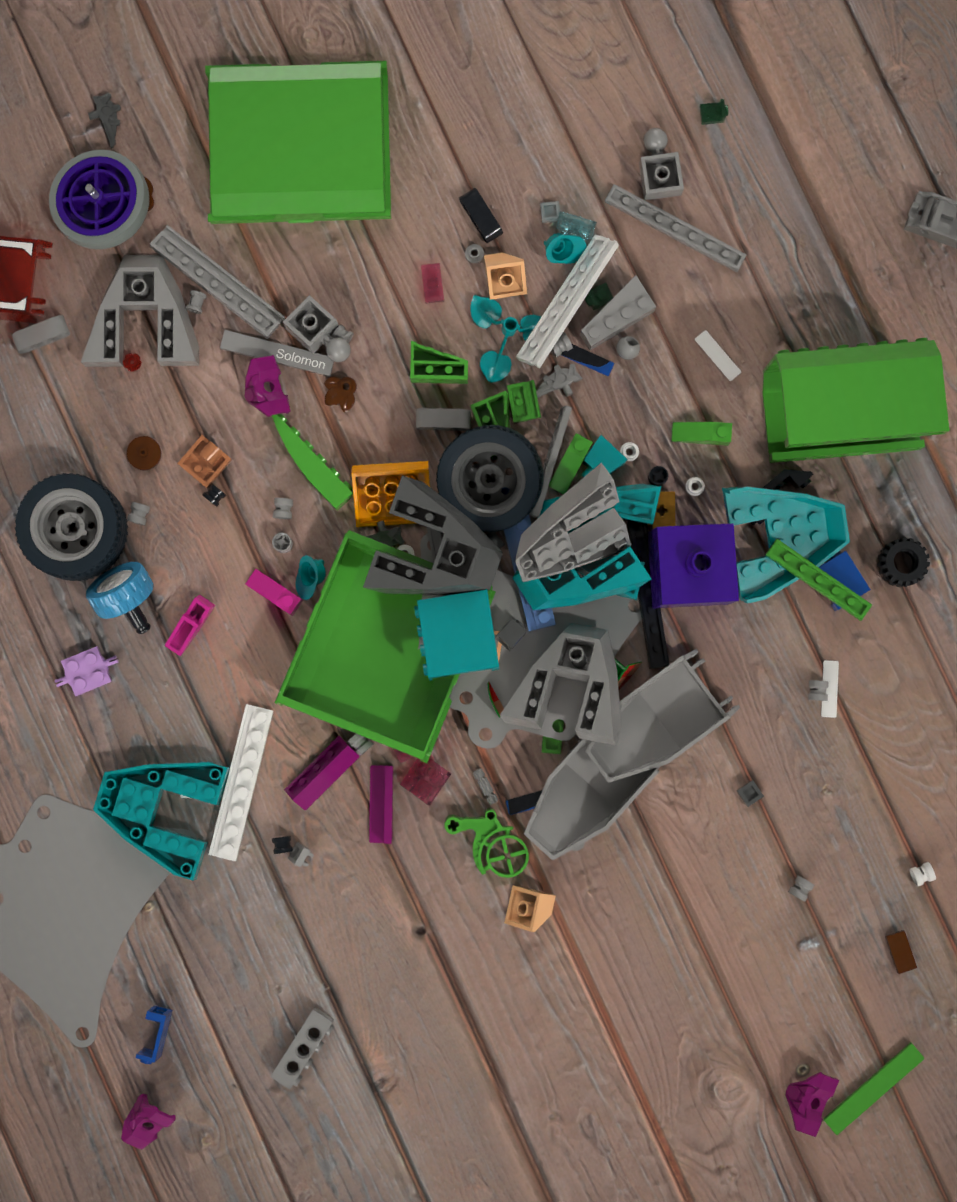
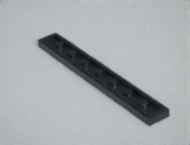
[626,519,669,669]

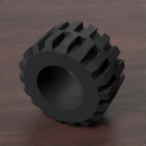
[877,537,930,587]

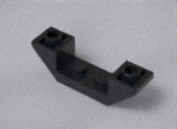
[750,469,814,525]

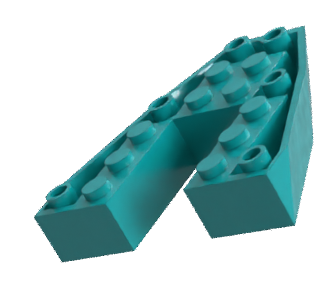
[513,510,652,610]
[93,762,230,881]

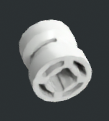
[909,862,936,887]

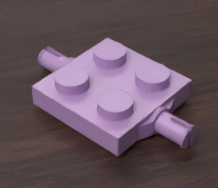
[55,646,119,696]

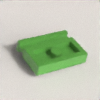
[507,380,541,423]

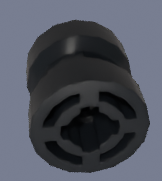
[648,466,668,486]

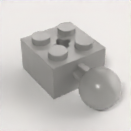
[639,128,684,200]
[283,295,351,362]

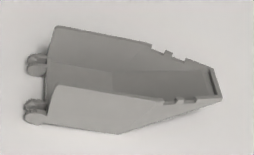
[585,649,740,783]
[524,739,659,860]

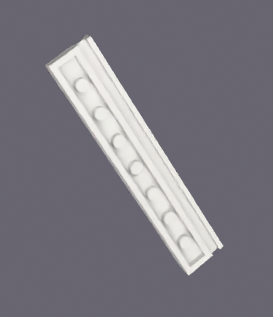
[516,234,619,368]
[208,704,274,861]

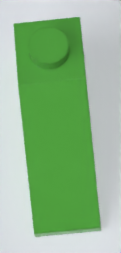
[671,422,732,446]
[548,433,593,494]

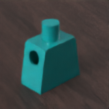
[581,435,628,478]

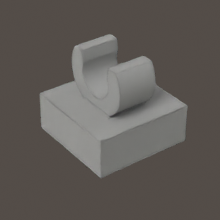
[288,842,314,867]

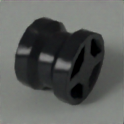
[202,483,226,507]
[272,836,293,854]

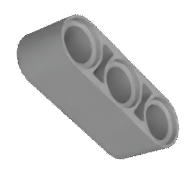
[12,315,70,354]
[416,408,471,431]

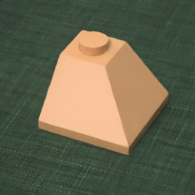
[484,253,527,299]
[504,885,556,932]

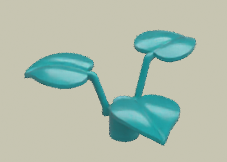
[470,295,541,383]

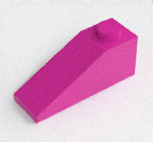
[245,569,303,616]

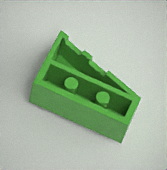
[410,341,468,384]
[470,391,510,460]

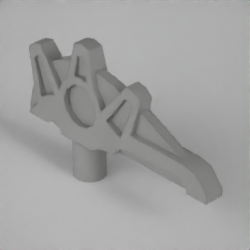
[536,364,583,397]

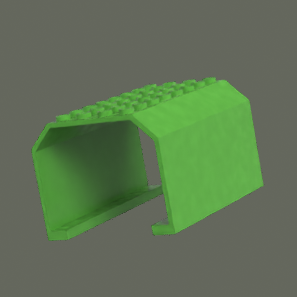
[762,338,950,463]

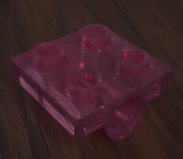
[400,758,451,806]

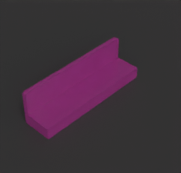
[284,736,359,810]
[369,765,394,844]

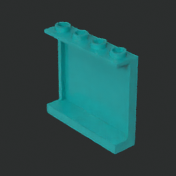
[414,590,500,680]

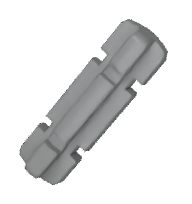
[473,768,498,805]

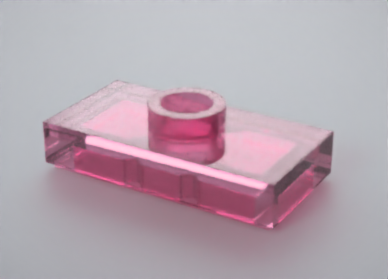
[421,263,444,304]

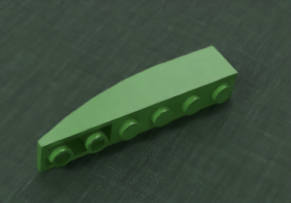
[272,414,353,511]

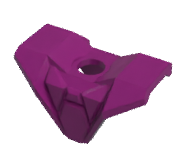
[244,355,291,417]
[785,1072,839,1137]
[121,1093,176,1150]

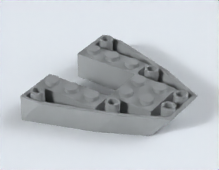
[81,255,199,367]
[515,463,631,582]
[500,623,621,746]

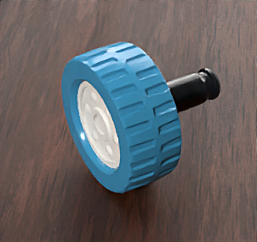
[86,562,154,634]

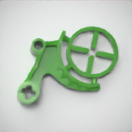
[444,807,529,878]

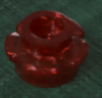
[123,353,142,372]

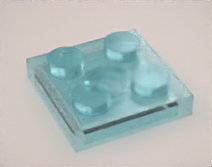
[556,211,597,240]

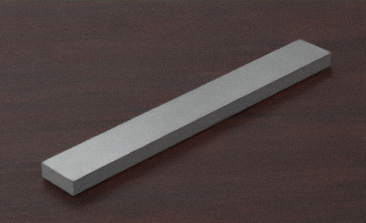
[605,184,747,272]

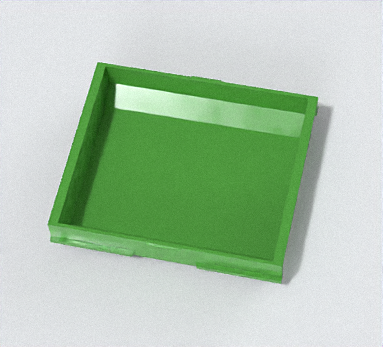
[205,61,391,224]
[275,530,496,764]

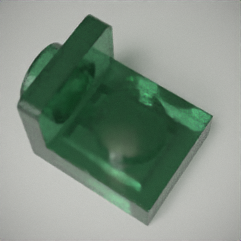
[699,99,729,125]
[585,283,614,311]

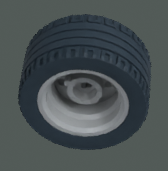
[15,473,128,581]

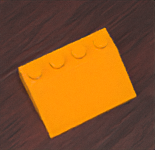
[351,461,430,527]

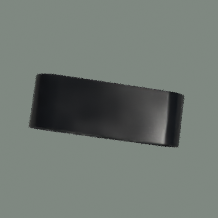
[459,188,503,243]

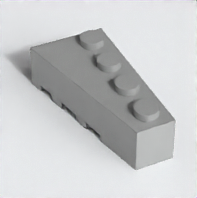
[580,275,656,351]

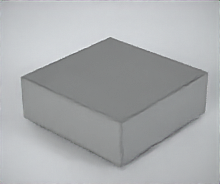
[540,201,561,223]

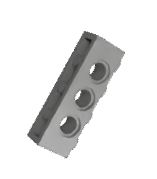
[270,1007,335,1089]

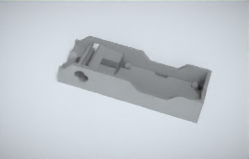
[903,190,957,249]

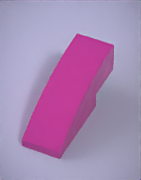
[164,595,215,656]

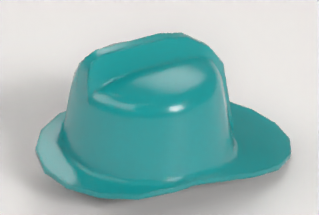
[544,233,587,264]
[296,555,326,600]

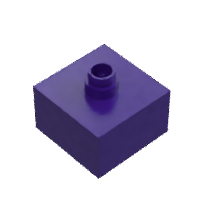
[648,523,739,608]

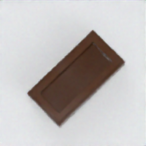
[885,930,917,974]

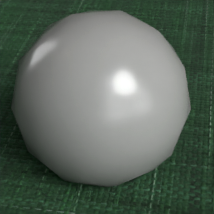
[616,336,640,360]

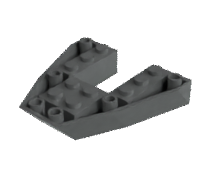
[363,475,503,595]

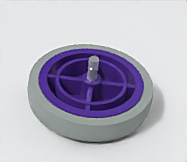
[49,150,149,250]

